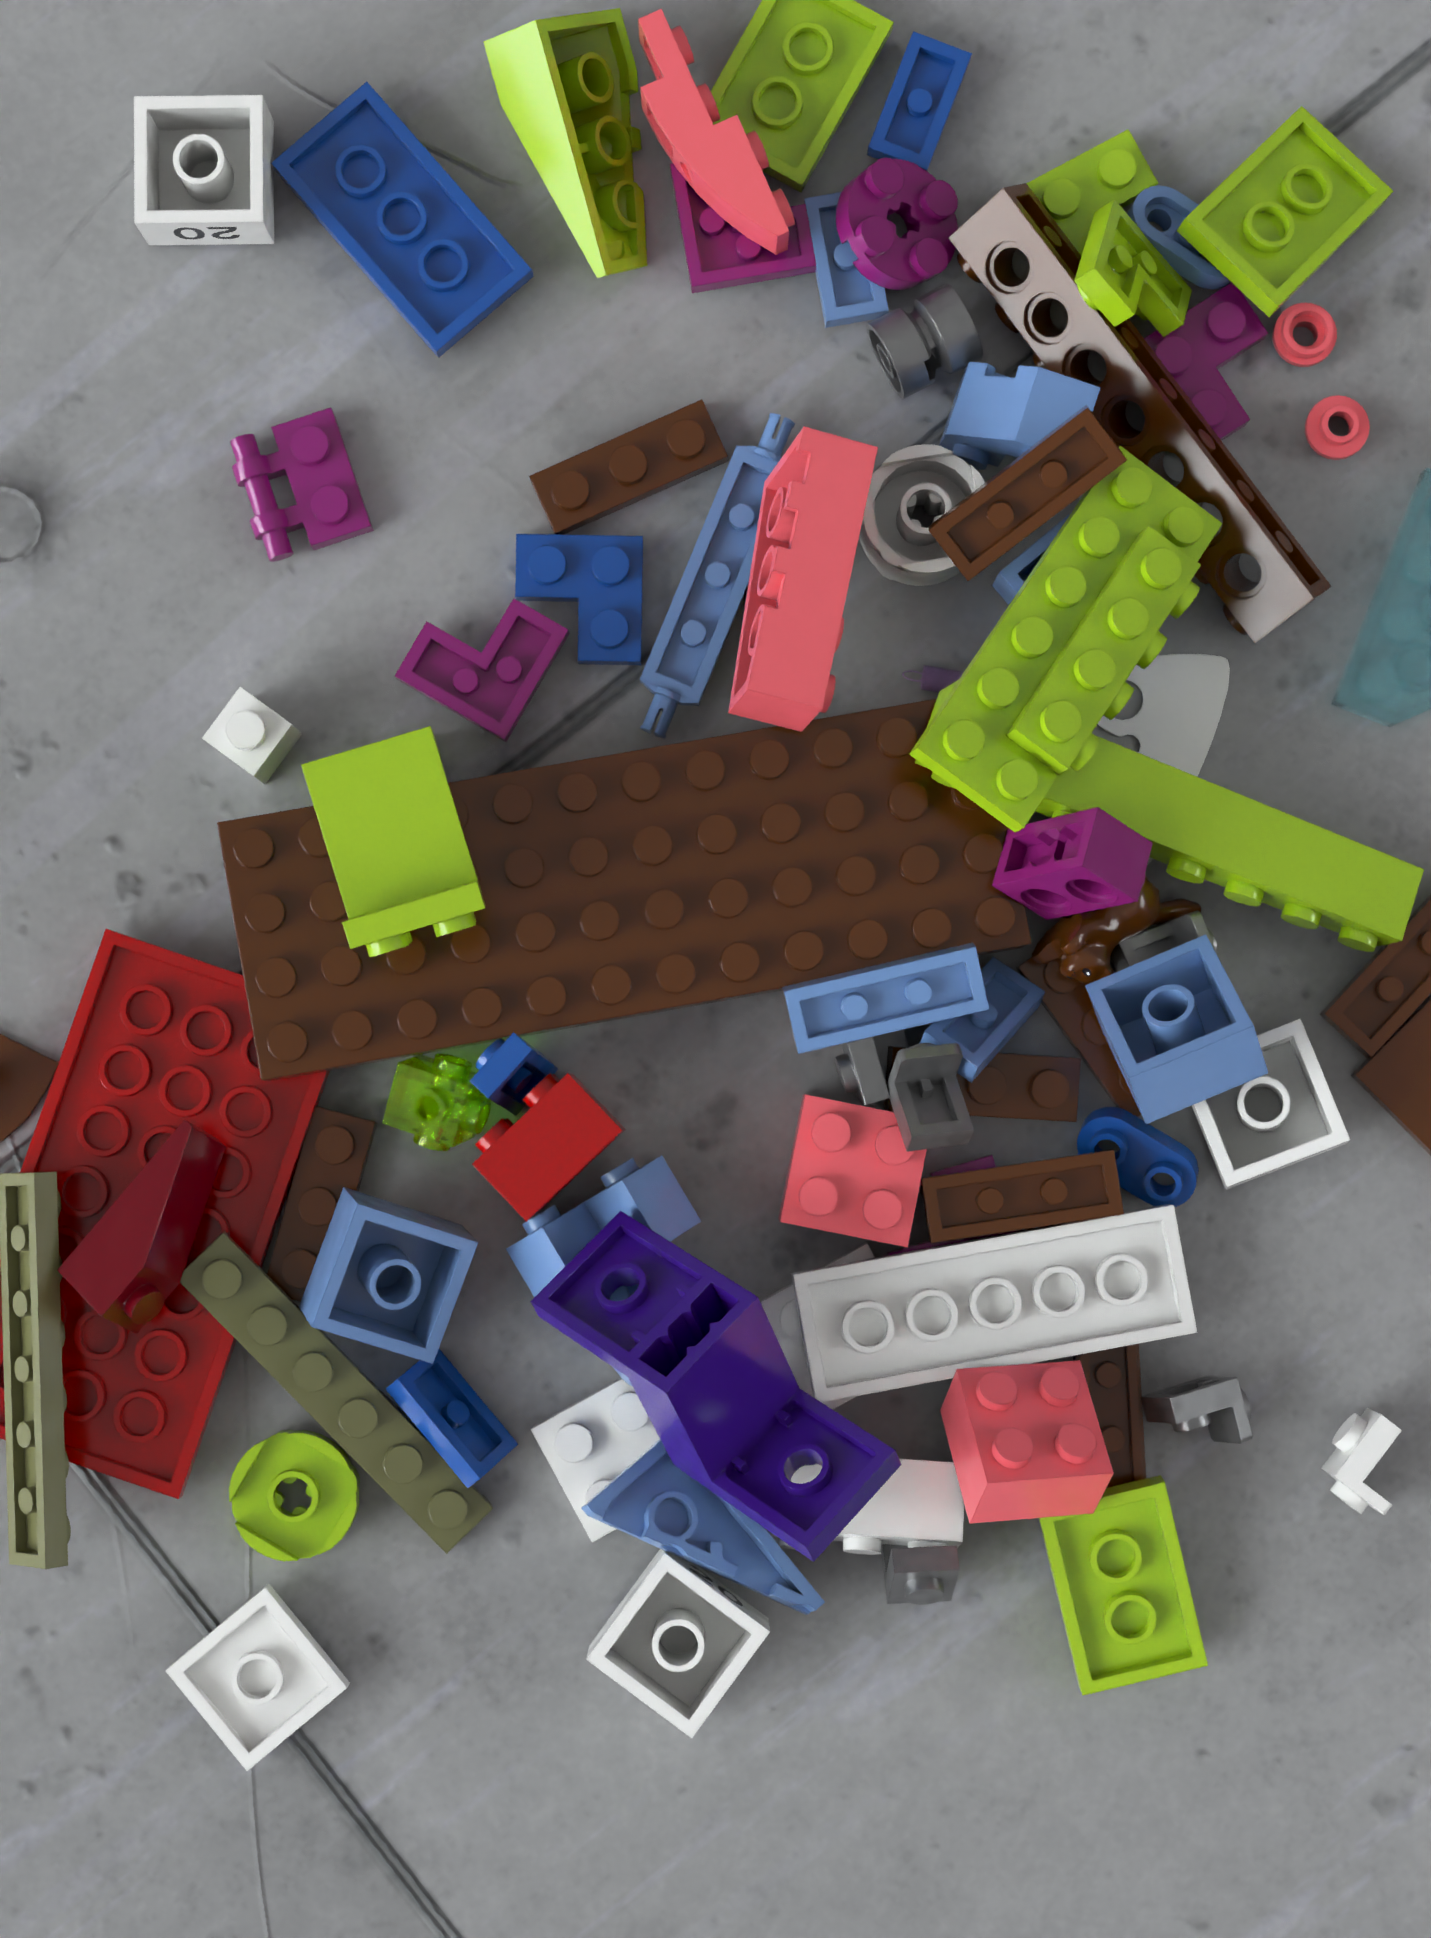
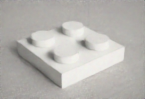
[165,1584,350,1771]

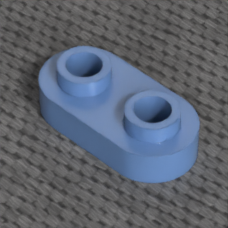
[1127,186,1231,289]

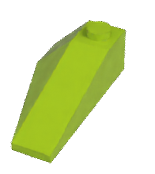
[483,8,647,278]

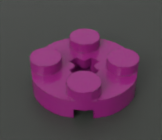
[836,157,958,290]

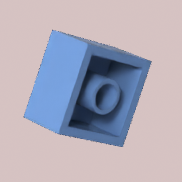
[1085,934,1268,1124]
[299,1187,478,1364]

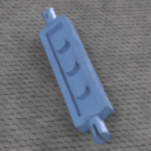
[640,413,795,739]

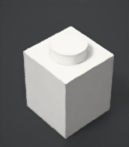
[202,687,302,784]

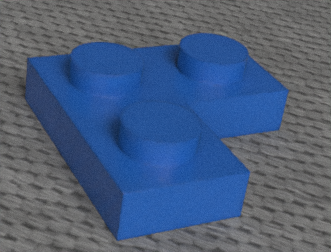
[515,534,643,665]

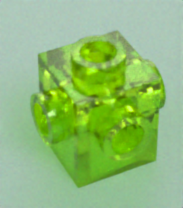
[382,1053,492,1151]

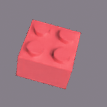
[778,1094,927,1248]
[940,1360,1114,1524]

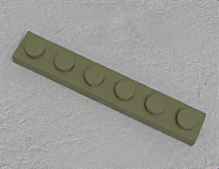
[0,1172,71,1569]
[180,1231,493,1554]

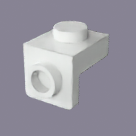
[1321,1408,1402,1516]

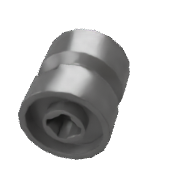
[866,284,983,399]

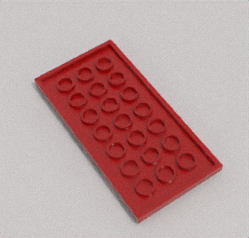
[0,929,330,1499]

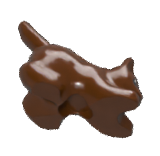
[1032,877,1201,984]

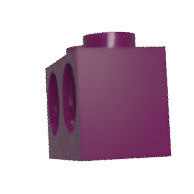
[992,807,1153,920]

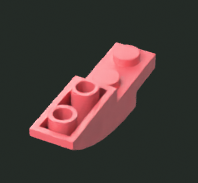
[638,9,795,255]

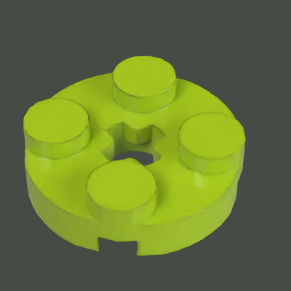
[229,1430,360,1561]

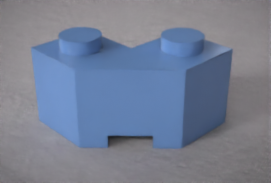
[939,362,1101,470]
[506,1155,701,1297]

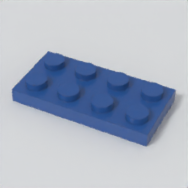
[271,81,534,358]

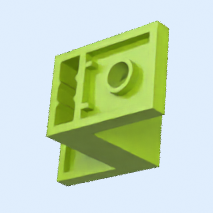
[301,726,486,957]

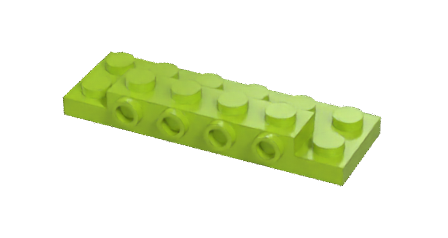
[909,446,1223,833]

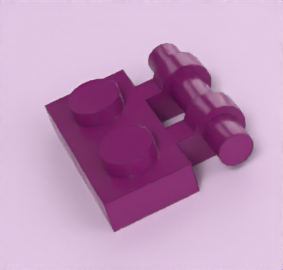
[230,407,374,562]

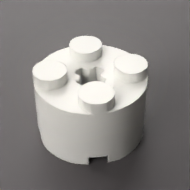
[859,444,985,586]

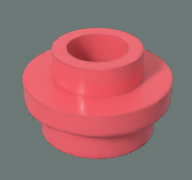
[1272,302,1337,367]
[1305,395,1370,460]

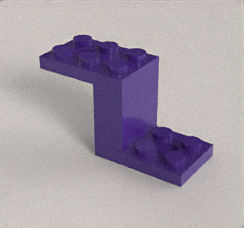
[530,1211,901,1562]

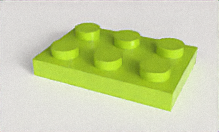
[711,0,894,193]
[1177,106,1393,318]
[1039,1475,1208,1696]

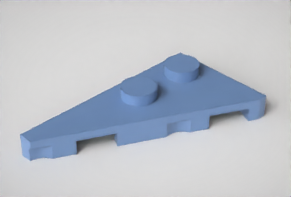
[581,1440,825,1615]

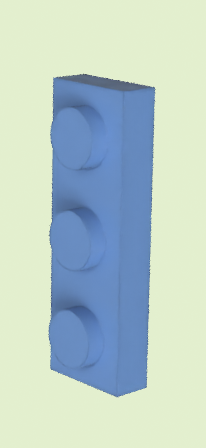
[783,942,989,1054]

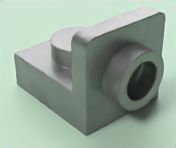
[1141,1376,1252,1444]

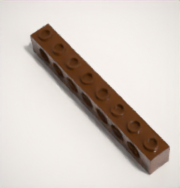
[949,183,1332,643]

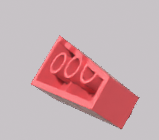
[728,426,878,732]

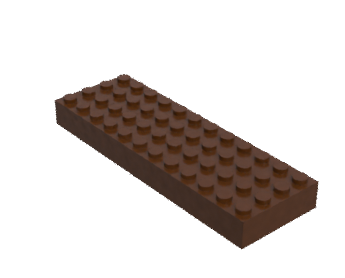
[217,698,1032,1081]

